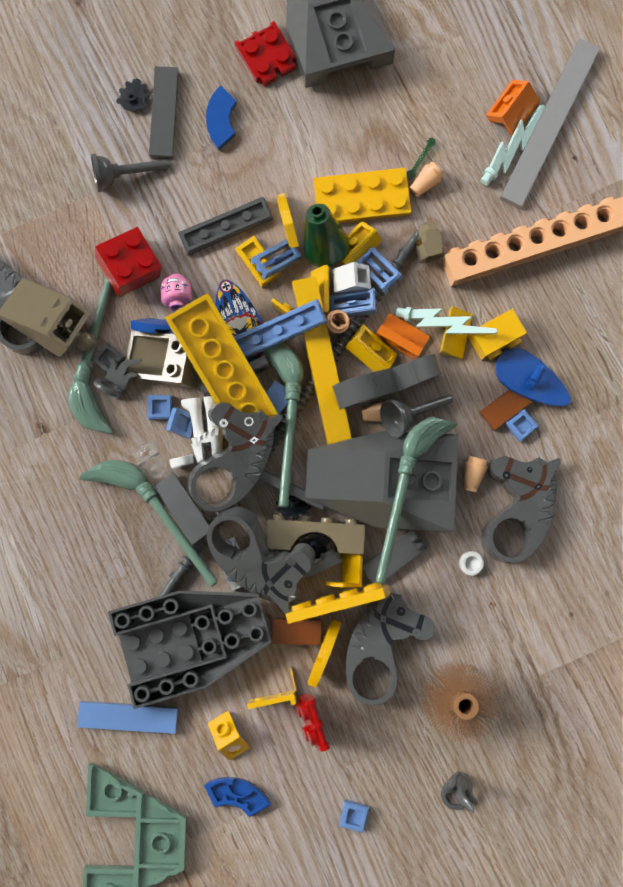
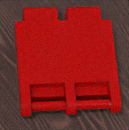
[234,21,296,87]
[295,693,330,752]

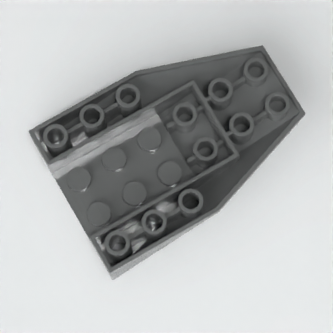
[286,0,395,88]
[305,431,458,532]
[108,590,272,709]

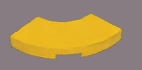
[276,193,299,248]
[307,620,342,688]

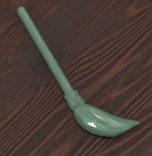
[68,277,113,435]
[262,342,304,508]
[375,417,457,584]
[79,460,218,587]

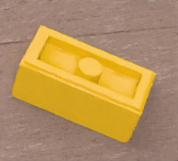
[338,221,382,266]
[310,265,329,317]
[439,306,472,360]
[346,324,398,372]

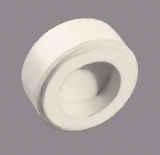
[169,454,195,469]
[459,551,484,576]

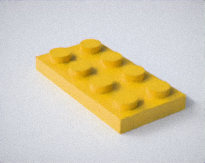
[313,167,411,223]
[286,582,391,624]

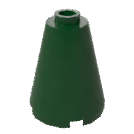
[303,204,350,267]

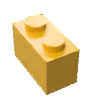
[467,308,527,360]

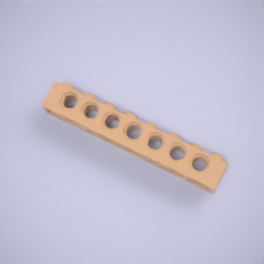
[442,197,623,287]

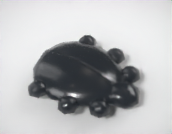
[116,78,149,111]
[276,496,311,519]
[299,534,331,559]

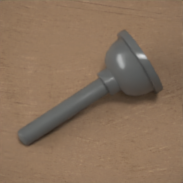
[91,154,170,192]
[380,394,454,438]

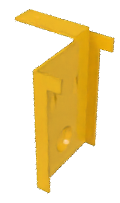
[247,666,297,709]

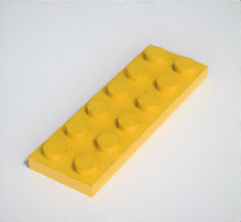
[165,293,282,421]

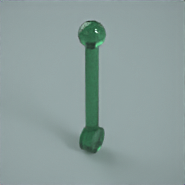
[407,137,436,180]

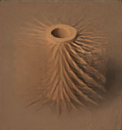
[418,660,503,746]

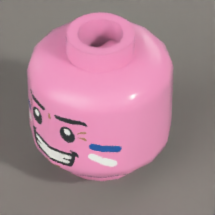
[160,274,192,311]

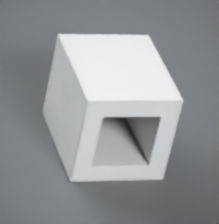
[332,262,371,293]

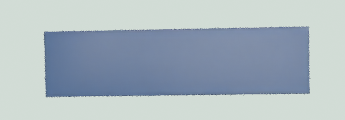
[234,299,328,359]
[77,701,178,734]

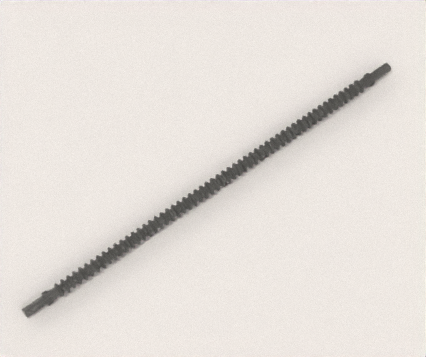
[157,230,419,597]

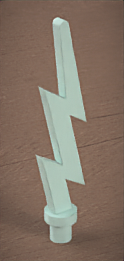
[480,105,545,186]
[396,307,498,334]

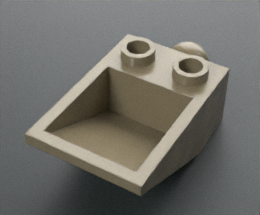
[0,278,95,357]
[125,331,199,389]

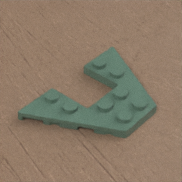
[83,763,187,887]

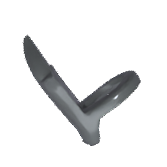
[94,358,143,399]
[441,772,478,813]

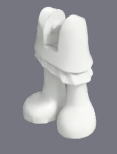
[181,396,223,464]

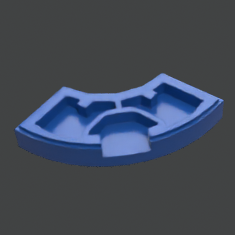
[206,85,237,151]
[131,318,174,334]
[204,777,271,818]

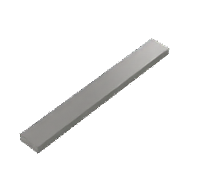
[500,38,600,209]

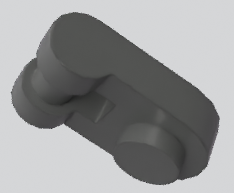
[304,549,343,578]

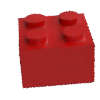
[95,227,162,297]

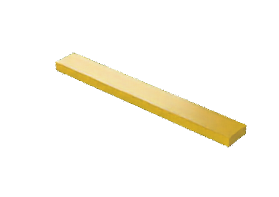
[292,276,352,445]

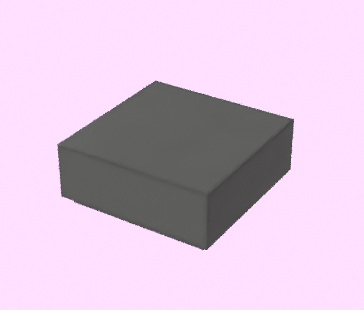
[92,342,126,373]

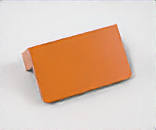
[486,80,540,136]
[376,314,429,360]

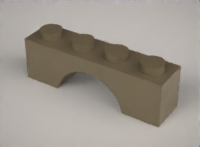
[266,515,365,554]

